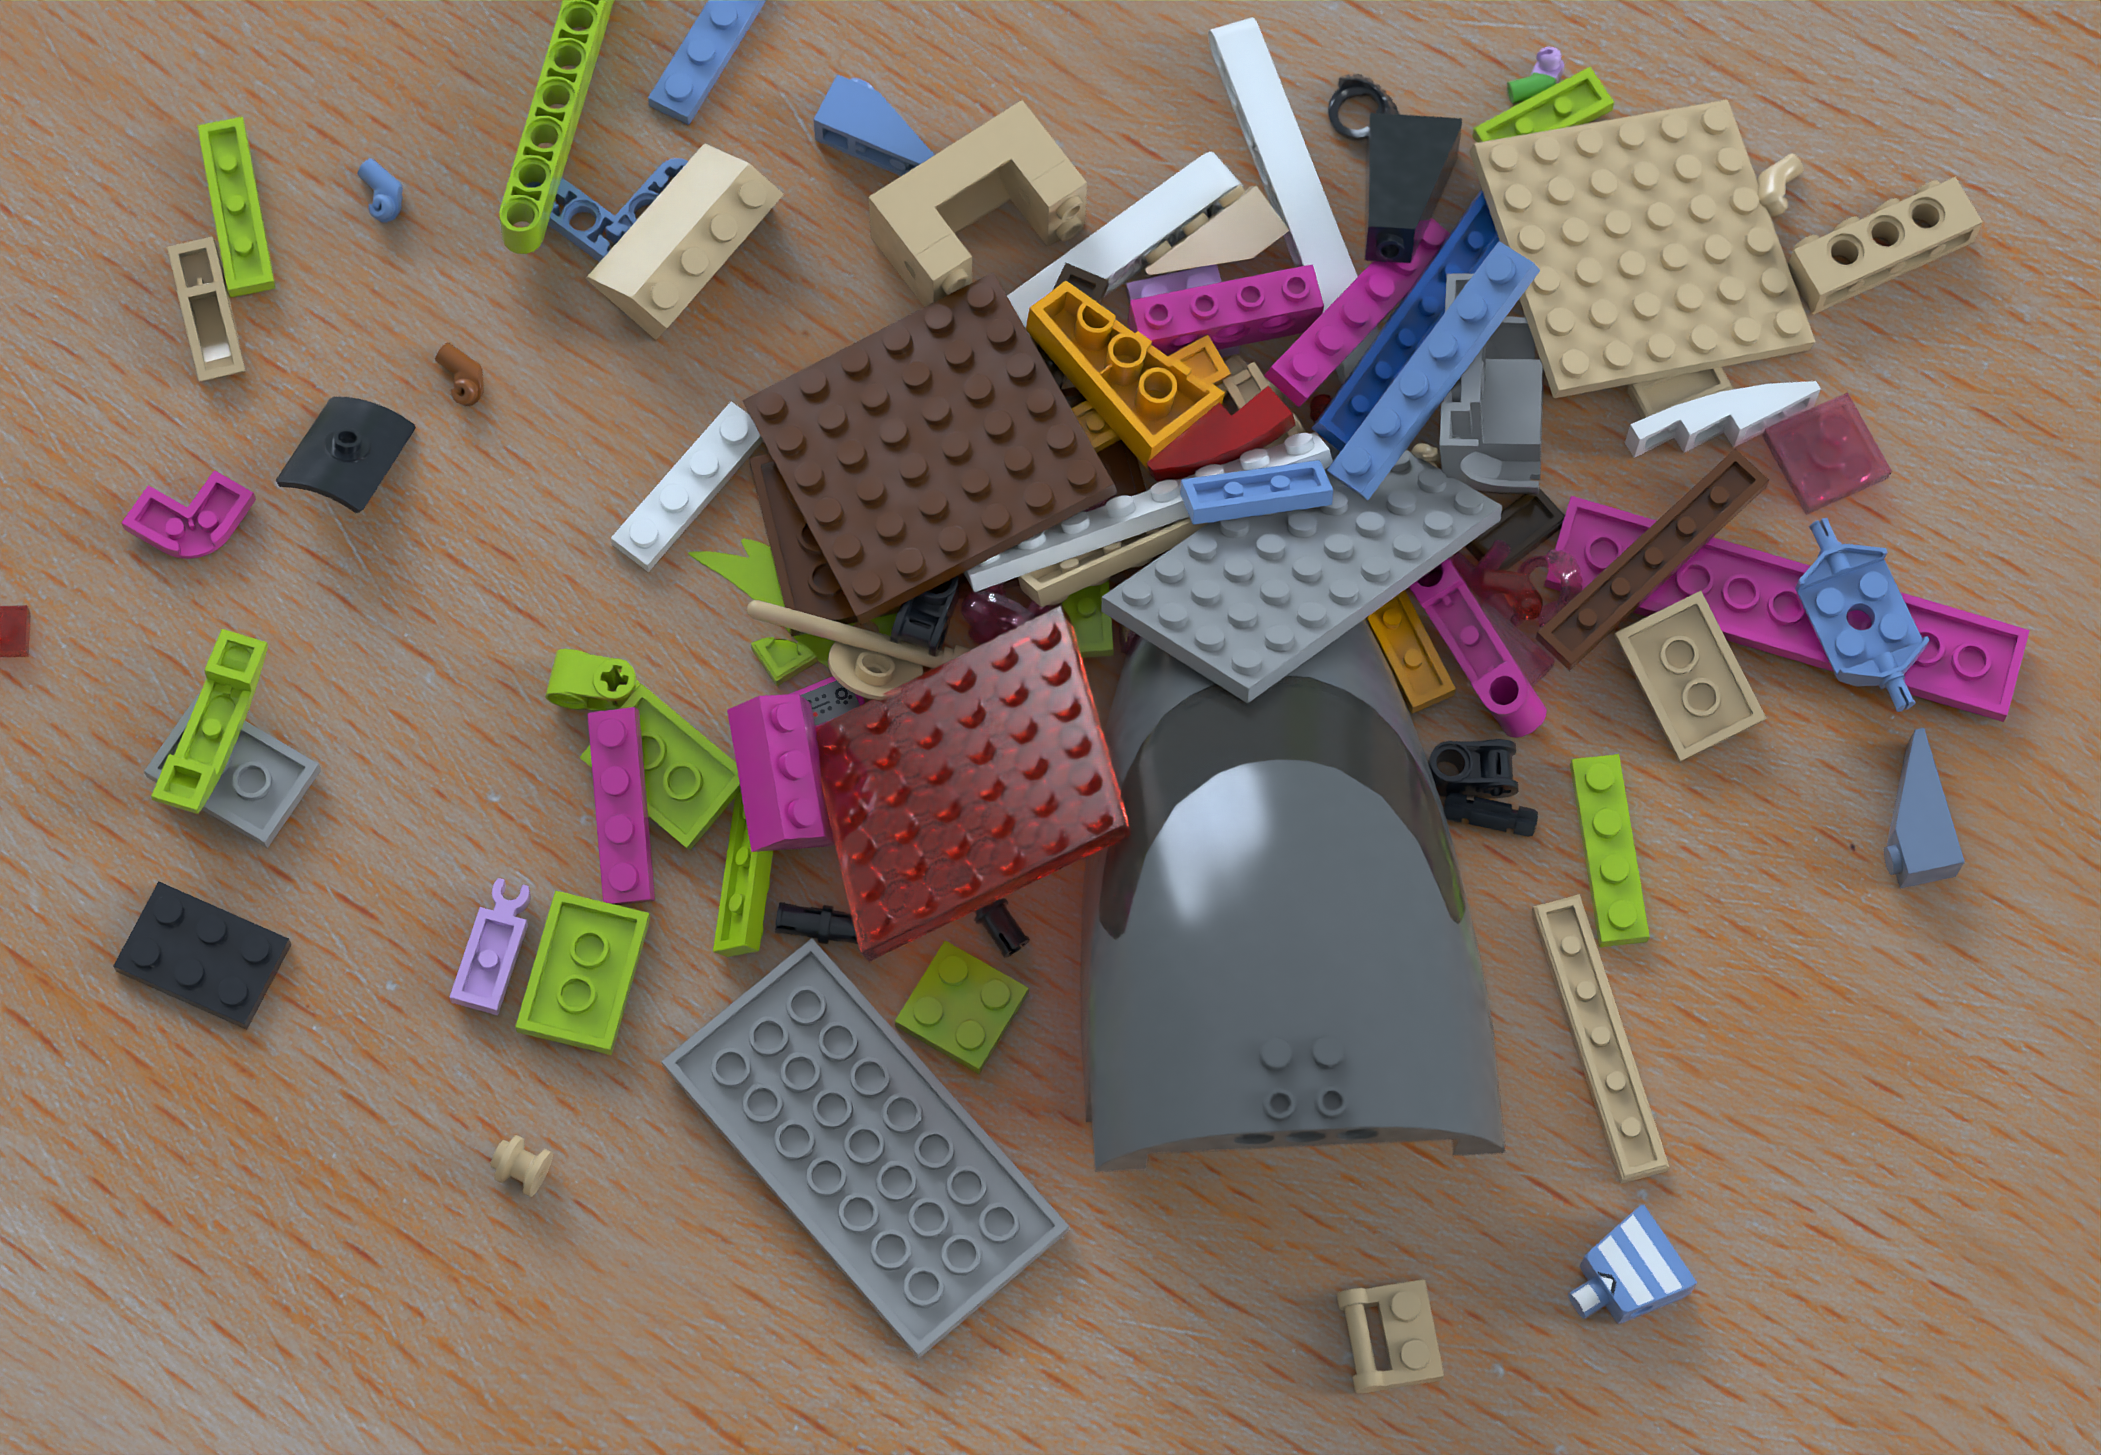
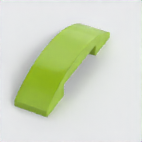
[151,629,268,814]

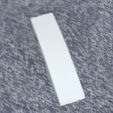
[1625,381,1821,458]

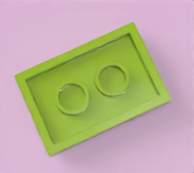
[579,684,741,851]
[515,890,651,1055]

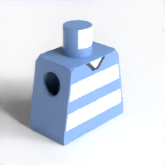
[1568,1204,1697,1324]

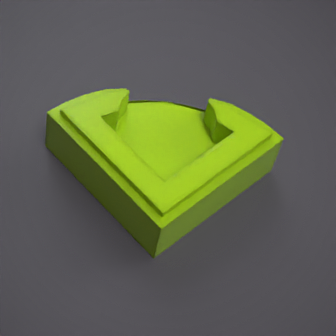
[751,637,817,687]

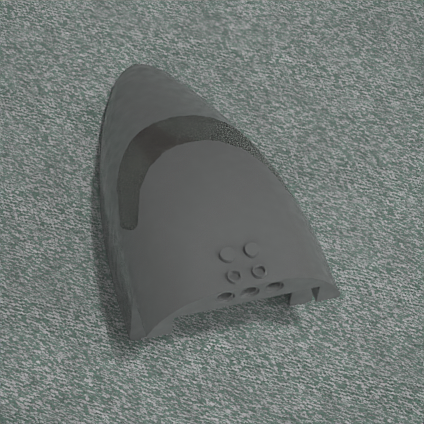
[1080,550,1505,1172]

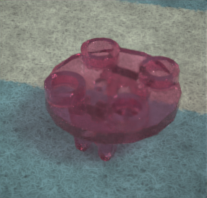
[961,582,1050,663]

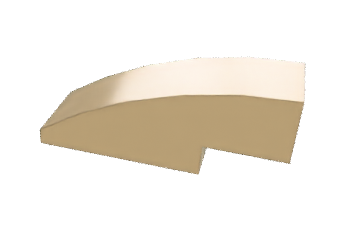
[167,236,246,382]

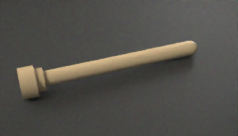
[747,600,974,686]

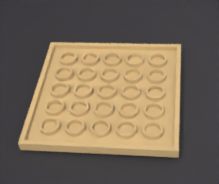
[1469,99,1816,398]

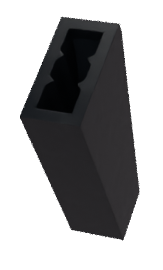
[1364,113,1462,263]

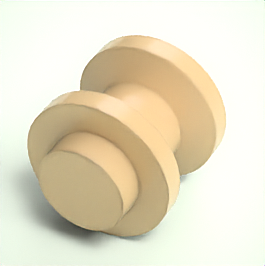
[490,1135,553,1197]

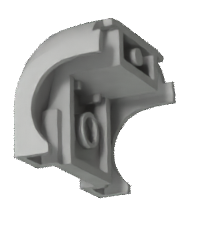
[1440,274,1544,494]

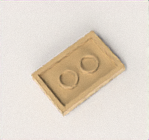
[1614,591,1767,763]

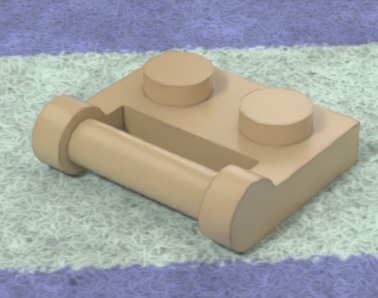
[1337,1279,1444,1393]

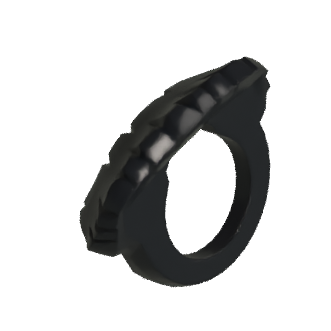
[1328,74,1400,140]

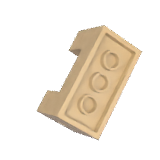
[869,100,1087,307]

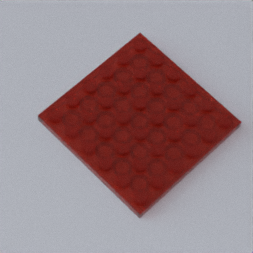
[816,605,1132,962]

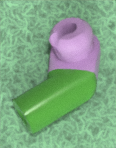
[1507,47,1564,104]

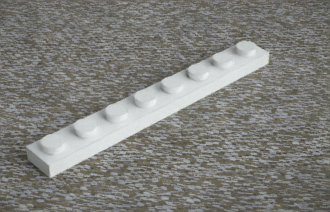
[963,432,1333,592]

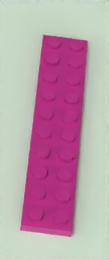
[1544,496,2030,722]

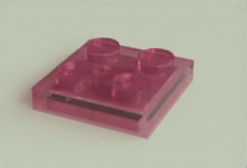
[1762,393,1892,515]

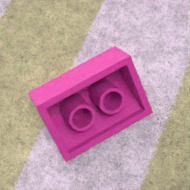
[727,694,836,852]

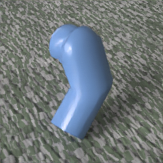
[357,158,403,222]

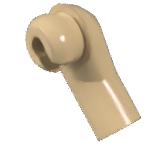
[1757,153,1804,217]

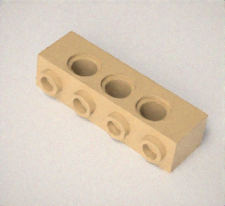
[1788,177,1983,315]

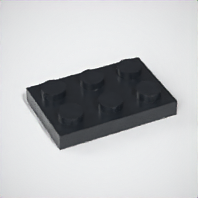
[113,881,292,1030]

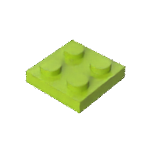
[895,940,1029,1074]

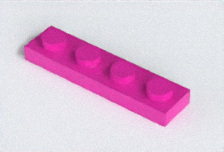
[587,707,655,905]

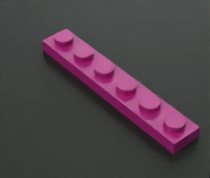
[1264,218,1450,407]

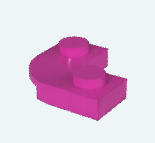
[121,470,256,559]

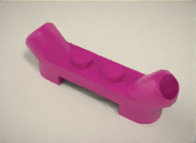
[1409,558,1547,738]

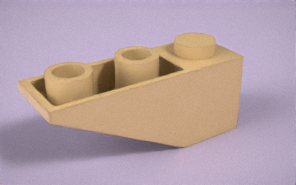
[1140,184,1289,276]

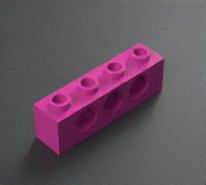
[1128,264,1324,356]

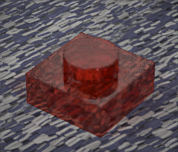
[0,605,31,657]

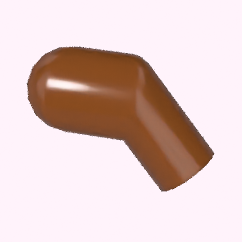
[435,342,484,406]

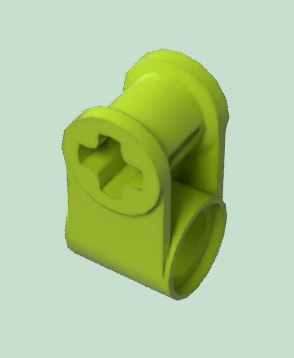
[545,649,640,711]

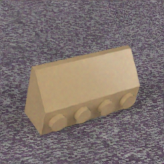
[586,143,784,340]

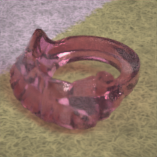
[1514,549,1583,628]

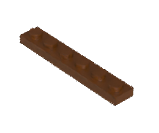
[1535,449,1769,671]

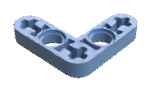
[526,158,688,263]

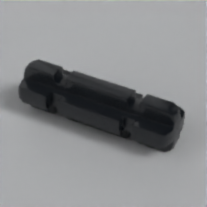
[1443,792,1538,837]

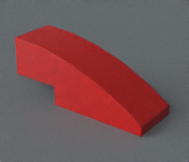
[1146,386,1296,481]

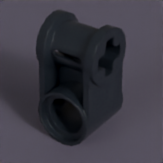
[890,575,959,657]
[1428,739,1519,799]

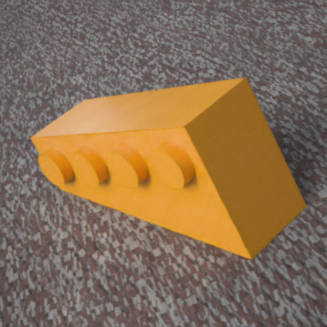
[1026,281,1225,468]

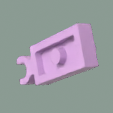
[450,878,531,1015]

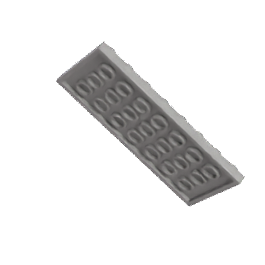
[1101,442,1502,703]
[661,938,1069,1359]

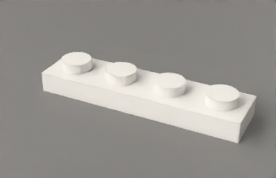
[611,401,763,572]

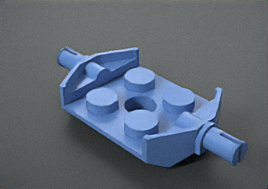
[1795,518,1930,712]

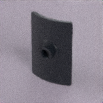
[276,397,415,513]

